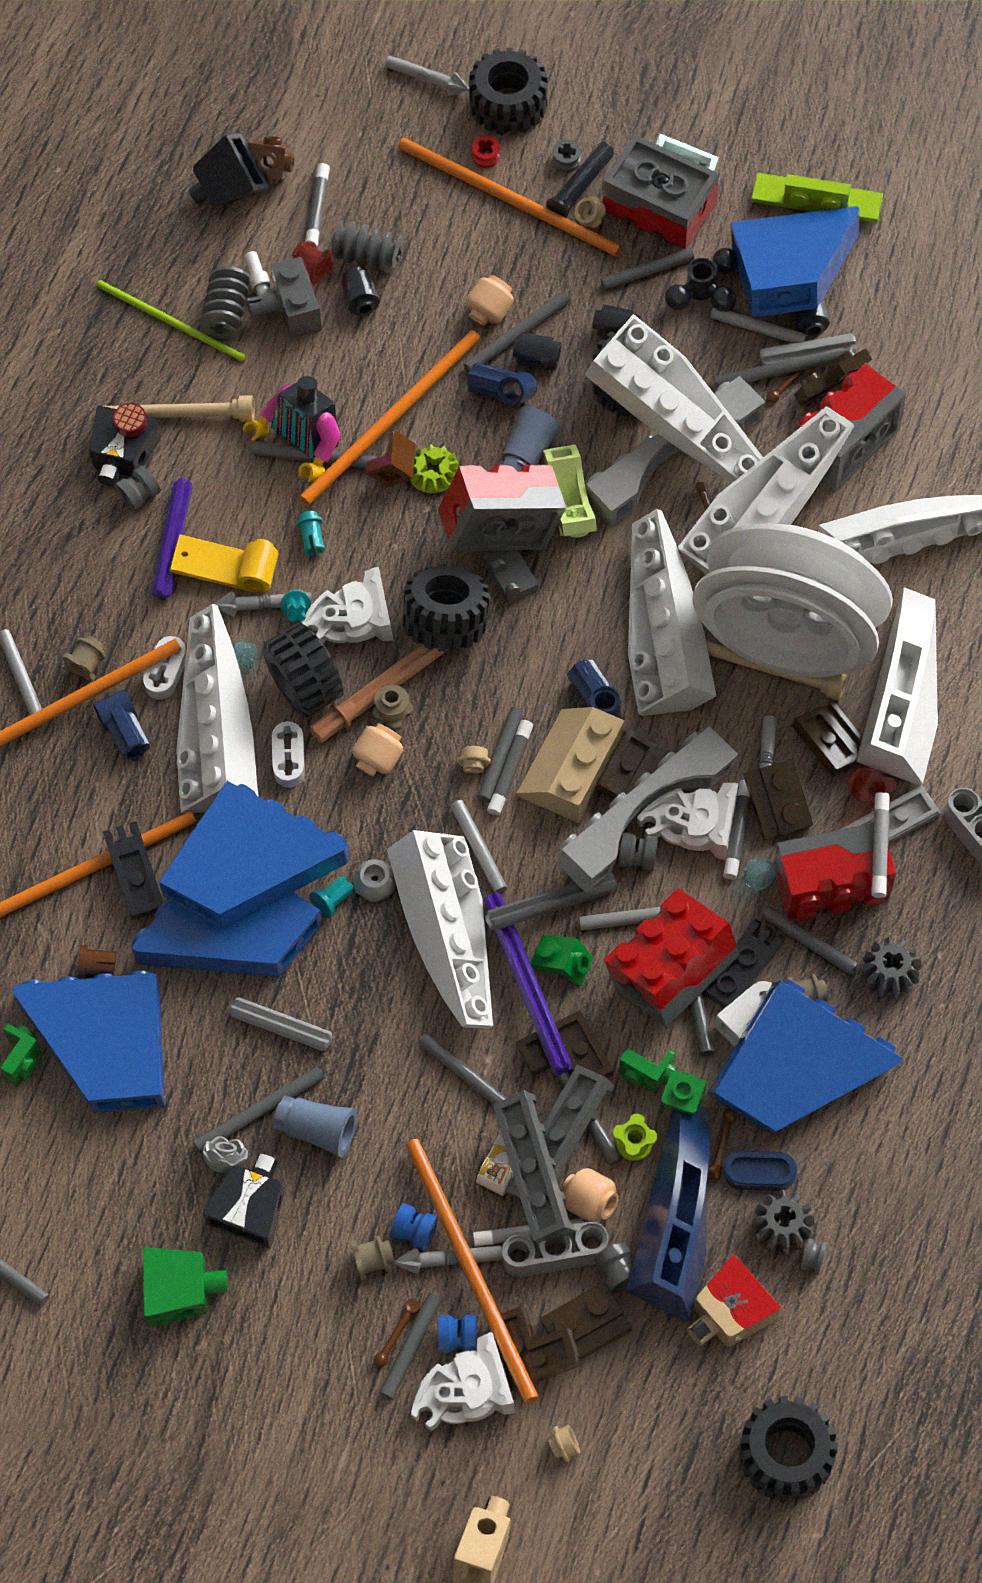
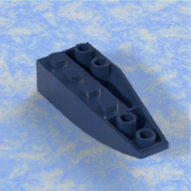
[626,1105,710,1322]

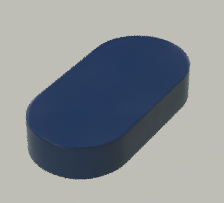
[723,1150,797,1191]

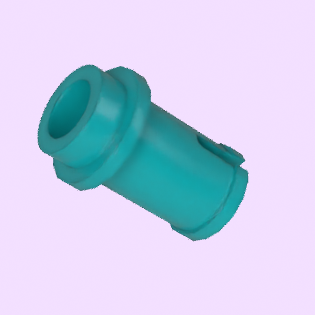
[296,511,325,556]

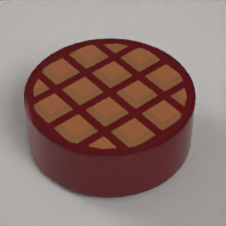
[113,403,147,437]

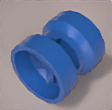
[390,1203,438,1251]
[438,1315,477,1353]

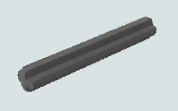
[485,873,617,930]

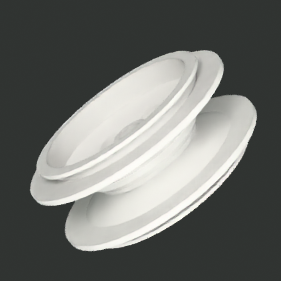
[692,523,893,677]

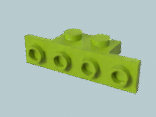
[751,173,883,223]

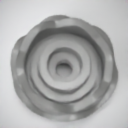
[353,859,396,902]
[202,1136,248,1173]

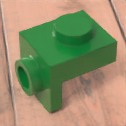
[530,934,593,986]
[0,1023,42,1087]
[619,1048,678,1093]
[661,1069,707,1115]

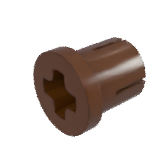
[77,945,116,979]

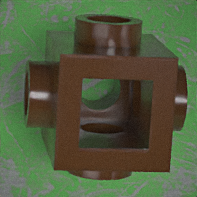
[248,136,295,184]

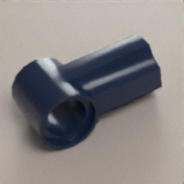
[467,363,537,406]
[567,659,622,719]
[93,689,150,760]

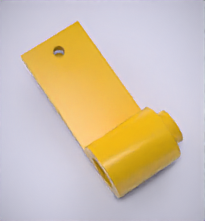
[170,534,279,593]

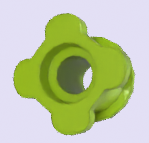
[613,1114,657,1161]

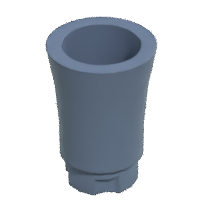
[499,406,561,471]
[274,1096,357,1158]

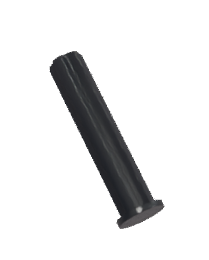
[546,141,614,218]

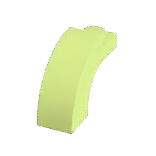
[543,444,597,538]

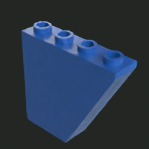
[731,206,859,317]
[159,780,350,928]
[131,892,323,977]
[12,970,165,1113]
[707,979,903,1132]

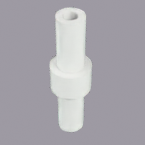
[244,251,271,296]

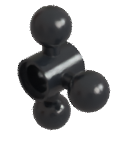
[665,248,738,312]

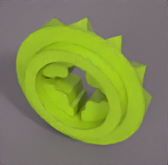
[409,444,459,493]

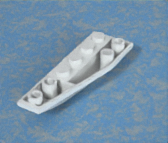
[585,314,763,482]
[677,406,854,575]
[818,495,982,564]
[628,509,716,716]
[857,587,938,786]
[176,604,258,814]
[387,830,493,1029]

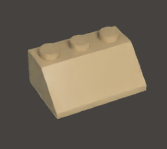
[517,707,624,823]

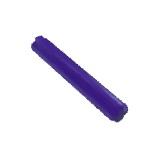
[151,478,193,600]

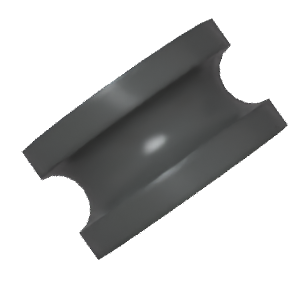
[553,139,581,172]
[801,1238,827,1275]

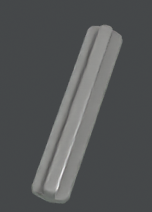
[760,334,857,365]
[230,997,332,1051]

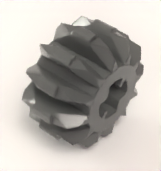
[861,936,923,999]
[752,1189,816,1255]

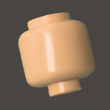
[466,275,513,326]
[352,723,403,777]
[562,1168,619,1222]

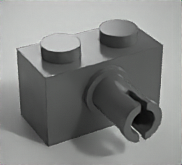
[246,257,322,338]

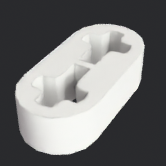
[143,636,186,700]
[272,721,305,788]

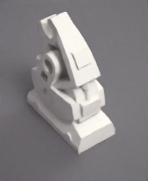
[302,567,393,643]
[637,783,738,861]
[411,1332,516,1431]

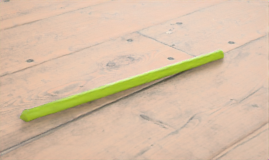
[96,280,246,362]

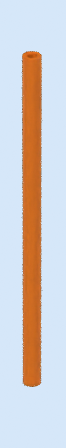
[398,137,622,257]
[299,330,480,506]
[0,638,181,746]
[0,811,197,918]
[405,1139,539,1404]

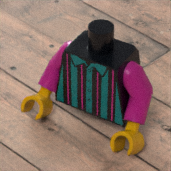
[243,376,340,482]

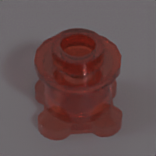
[292,240,333,284]
[849,767,896,808]

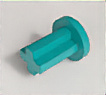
[281,590,311,622]
[309,876,353,918]

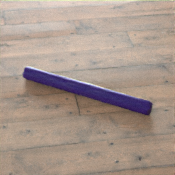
[484,893,572,1075]

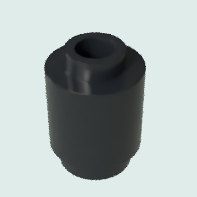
[341,266,380,316]
[794,298,830,337]
[592,304,641,338]
[513,333,562,370]

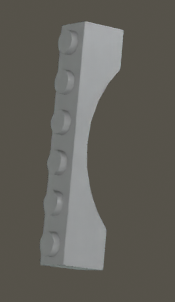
[586,376,765,528]
[557,726,739,893]

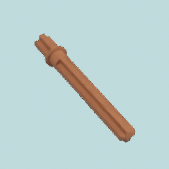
[310,644,449,743]

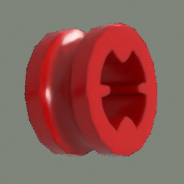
[472,135,500,168]

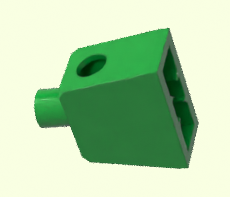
[143,1247,229,1327]

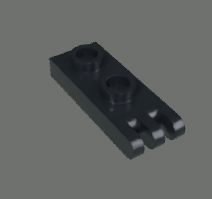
[103,821,164,920]
[702,919,786,1009]

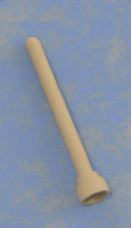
[105,395,255,422]
[706,641,847,701]

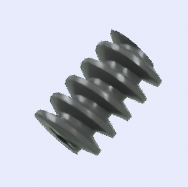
[331,220,404,273]
[200,267,251,341]

